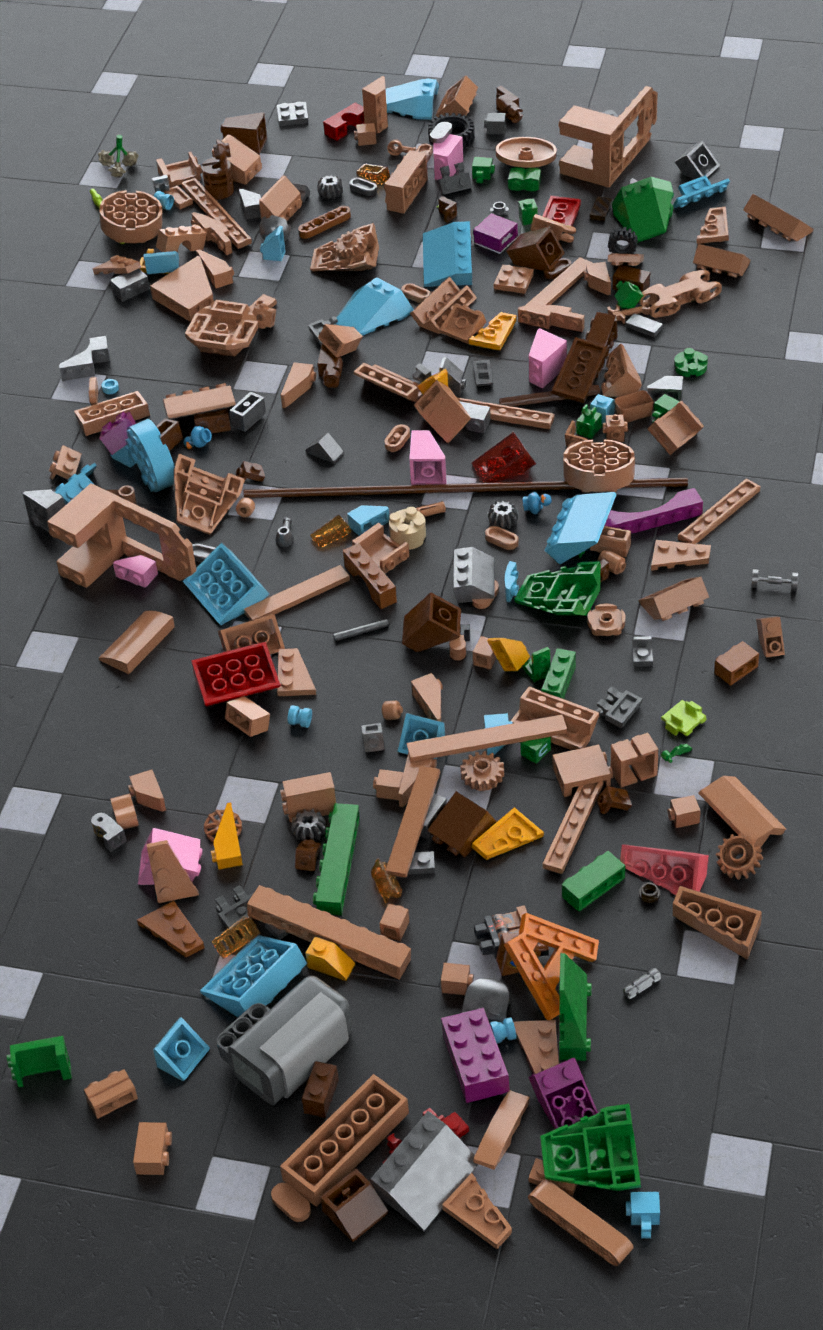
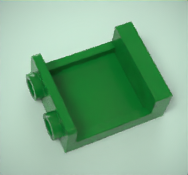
[7,1036,72,1087]

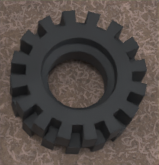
[608,227,638,254]

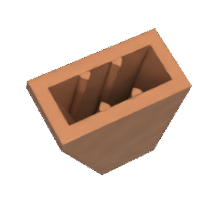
[318,324,363,357]

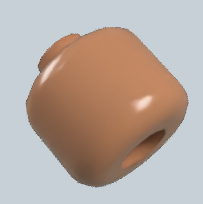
[236,497,255,518]
[382,700,403,720]

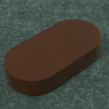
[544,258,572,279]

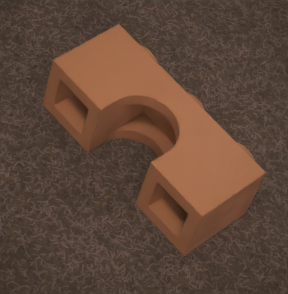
[156,225,207,252]

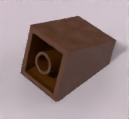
[220,112,267,155]
[507,227,565,271]
[402,592,461,652]
[427,791,497,857]

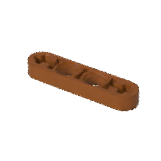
[298,206,351,239]

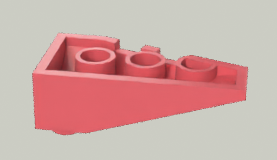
[620,844,709,895]

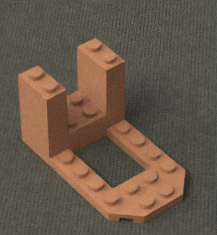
[558,86,658,187]
[47,483,197,588]

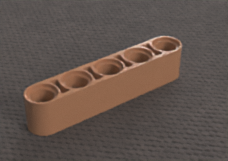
[528,1179,633,1266]

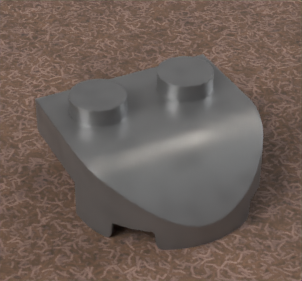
[462,978,511,1023]

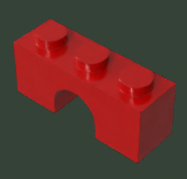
[323,102,365,141]

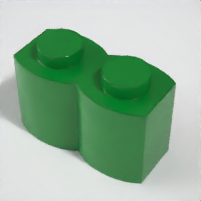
[508,167,541,191]

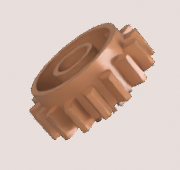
[334,229,369,258]
[460,751,504,791]
[716,833,763,880]

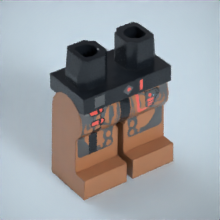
[474,905,527,959]

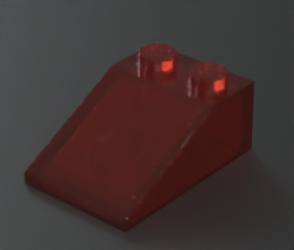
[471,432,536,483]

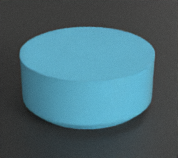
[101,379,119,394]

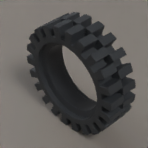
[428,113,475,149]

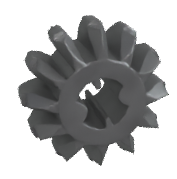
[317,175,343,200]
[488,500,518,529]
[291,809,326,841]

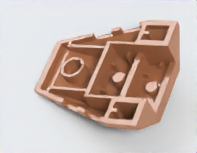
[310,223,379,271]
[174,454,245,535]

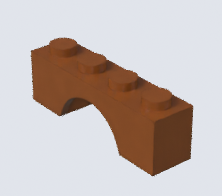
[343,543,397,609]

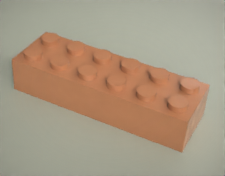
[280,1074,409,1207]

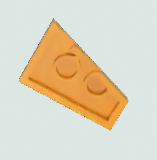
[469,312,517,350]
[472,807,544,860]

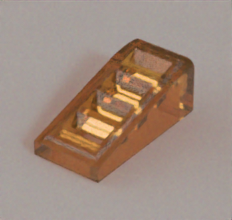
[356,164,390,184]
[310,514,351,548]
[211,916,260,959]

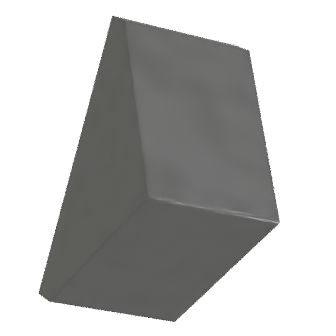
[305,433,344,464]

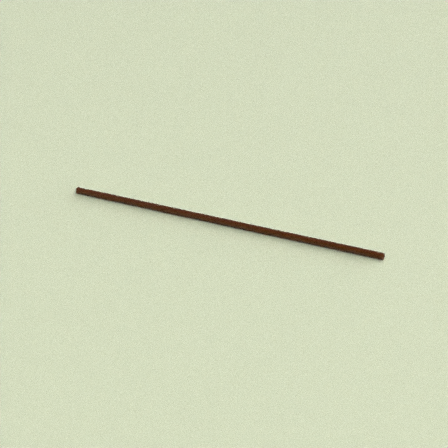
[243,478,688,498]

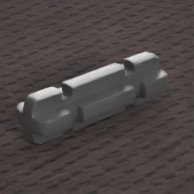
[623,968,661,999]

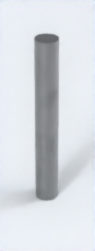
[333,619,389,641]

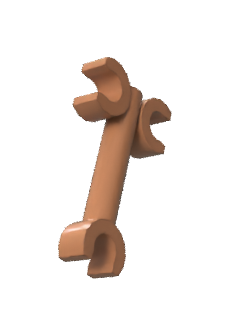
[607,302,650,324]

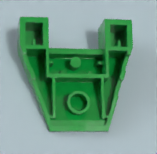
[559,953,591,1061]

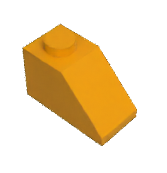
[417,368,448,395]
[487,638,530,671]
[306,937,355,981]

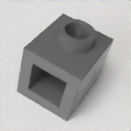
[484,113,506,134]

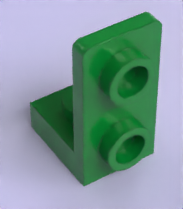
[522,647,550,682]

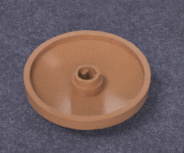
[496,137,557,168]

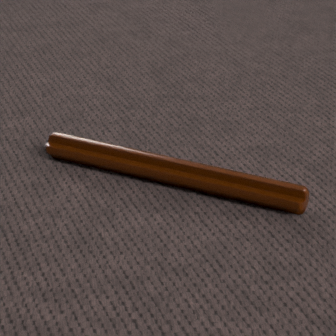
[499,385,600,407]

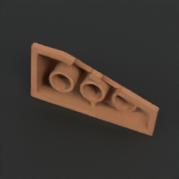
[601,344,642,397]

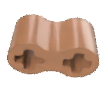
[110,793,139,829]

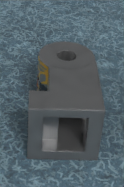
[91,813,127,852]

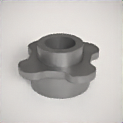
[490,202,509,216]

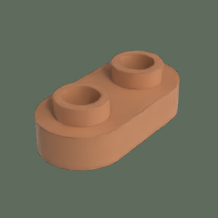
[385,425,410,452]

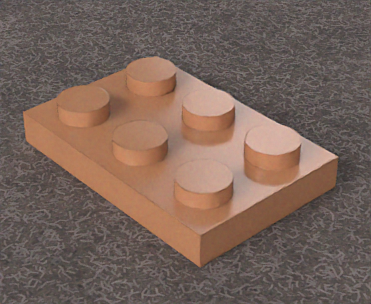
[608,253,644,266]

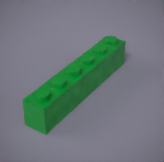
[313,803,360,915]

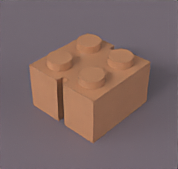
[611,733,658,788]

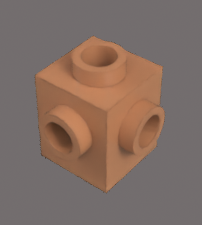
[251,304,277,329]
[602,415,628,442]

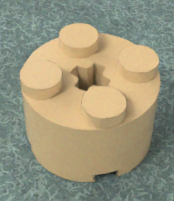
[389,507,426,550]

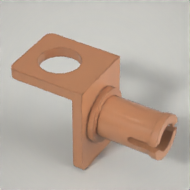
[565,420,587,448]

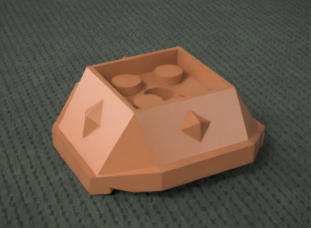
[185,300,259,357]

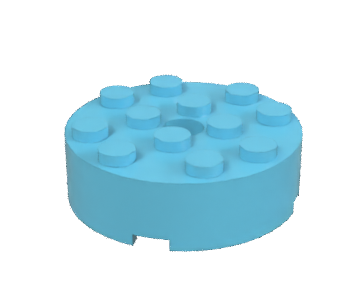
[126,419,175,492]

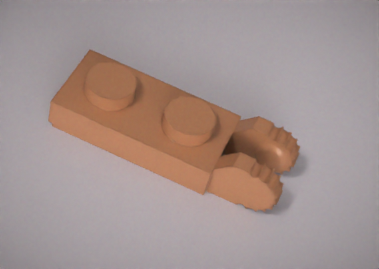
[530,214,576,243]

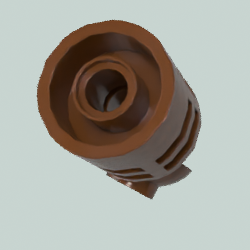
[202,139,234,200]

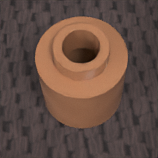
[598,550,626,575]

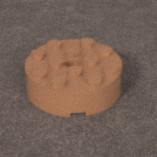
[100,190,162,243]
[563,439,635,493]

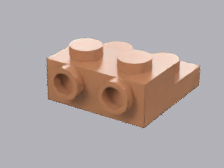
[439,304,486,344]

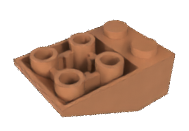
[414,380,471,443]

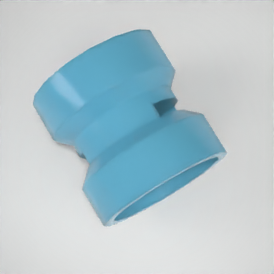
[154,191,174,210]
[287,705,312,728]
[489,1017,516,1043]

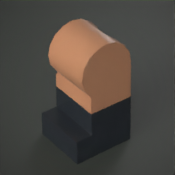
[449,624,471,661]

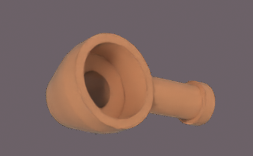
[387,139,416,156]

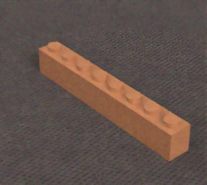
[247,885,411,980]

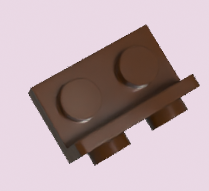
[193,409,231,433]

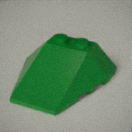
[612,177,674,243]
[514,561,601,616]
[540,1104,641,1191]

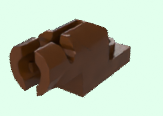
[496,86,523,123]
[317,343,343,388]

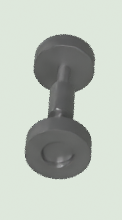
[751,569,798,591]

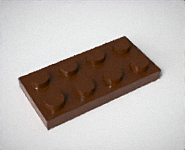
[552,337,607,403]

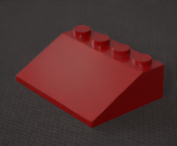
[191,642,281,706]

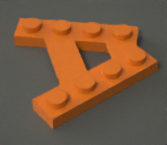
[504,913,599,1020]

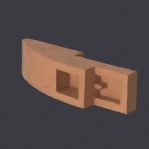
[191,212,232,255]
[518,305,584,332]

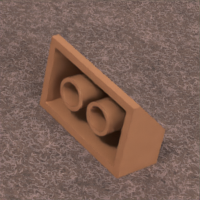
[435,75,478,117]
[362,76,388,134]
[259,175,302,221]
[693,244,751,278]
[638,577,709,621]
[217,614,285,655]

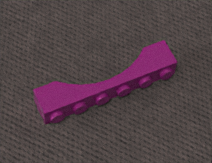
[604,488,703,534]

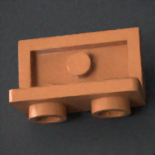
[49,445,82,480]

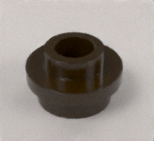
[639,882,660,903]

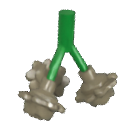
[98,135,139,178]

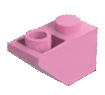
[113,555,158,588]

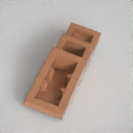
[473,1090,530,1170]

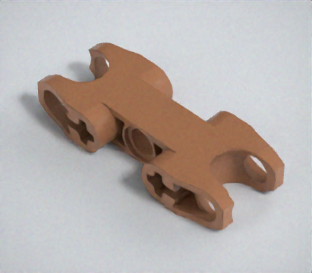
[638,270,722,318]

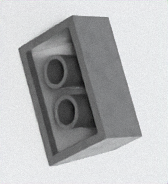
[453,547,495,603]

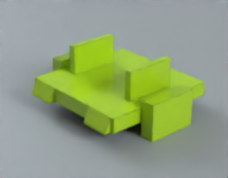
[661,700,707,736]

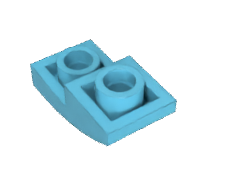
[505,561,519,602]

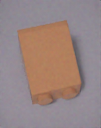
[212,134,262,185]

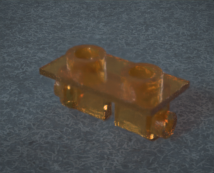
[371,858,402,903]

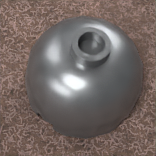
[259,215,291,242]

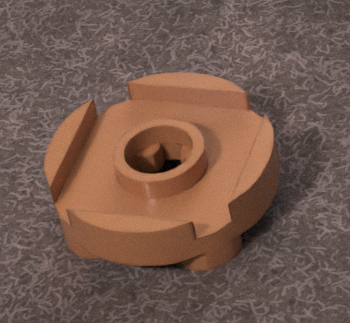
[587,603,625,636]

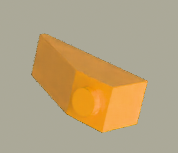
[211,802,243,870]

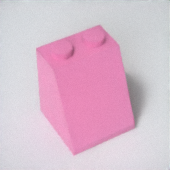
[433,134,463,180]
[529,328,567,388]
[409,430,447,485]
[138,828,202,885]

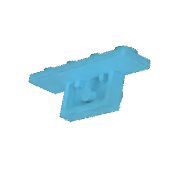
[673,175,730,208]
[55,463,97,504]

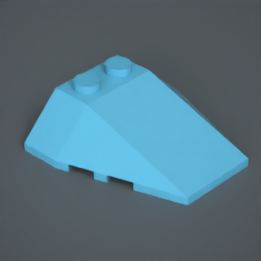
[386,78,439,120]
[335,277,414,335]

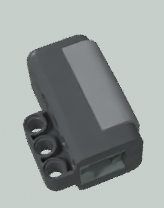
[216,976,353,1106]

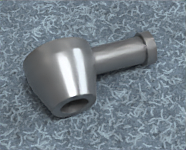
[276,517,294,547]

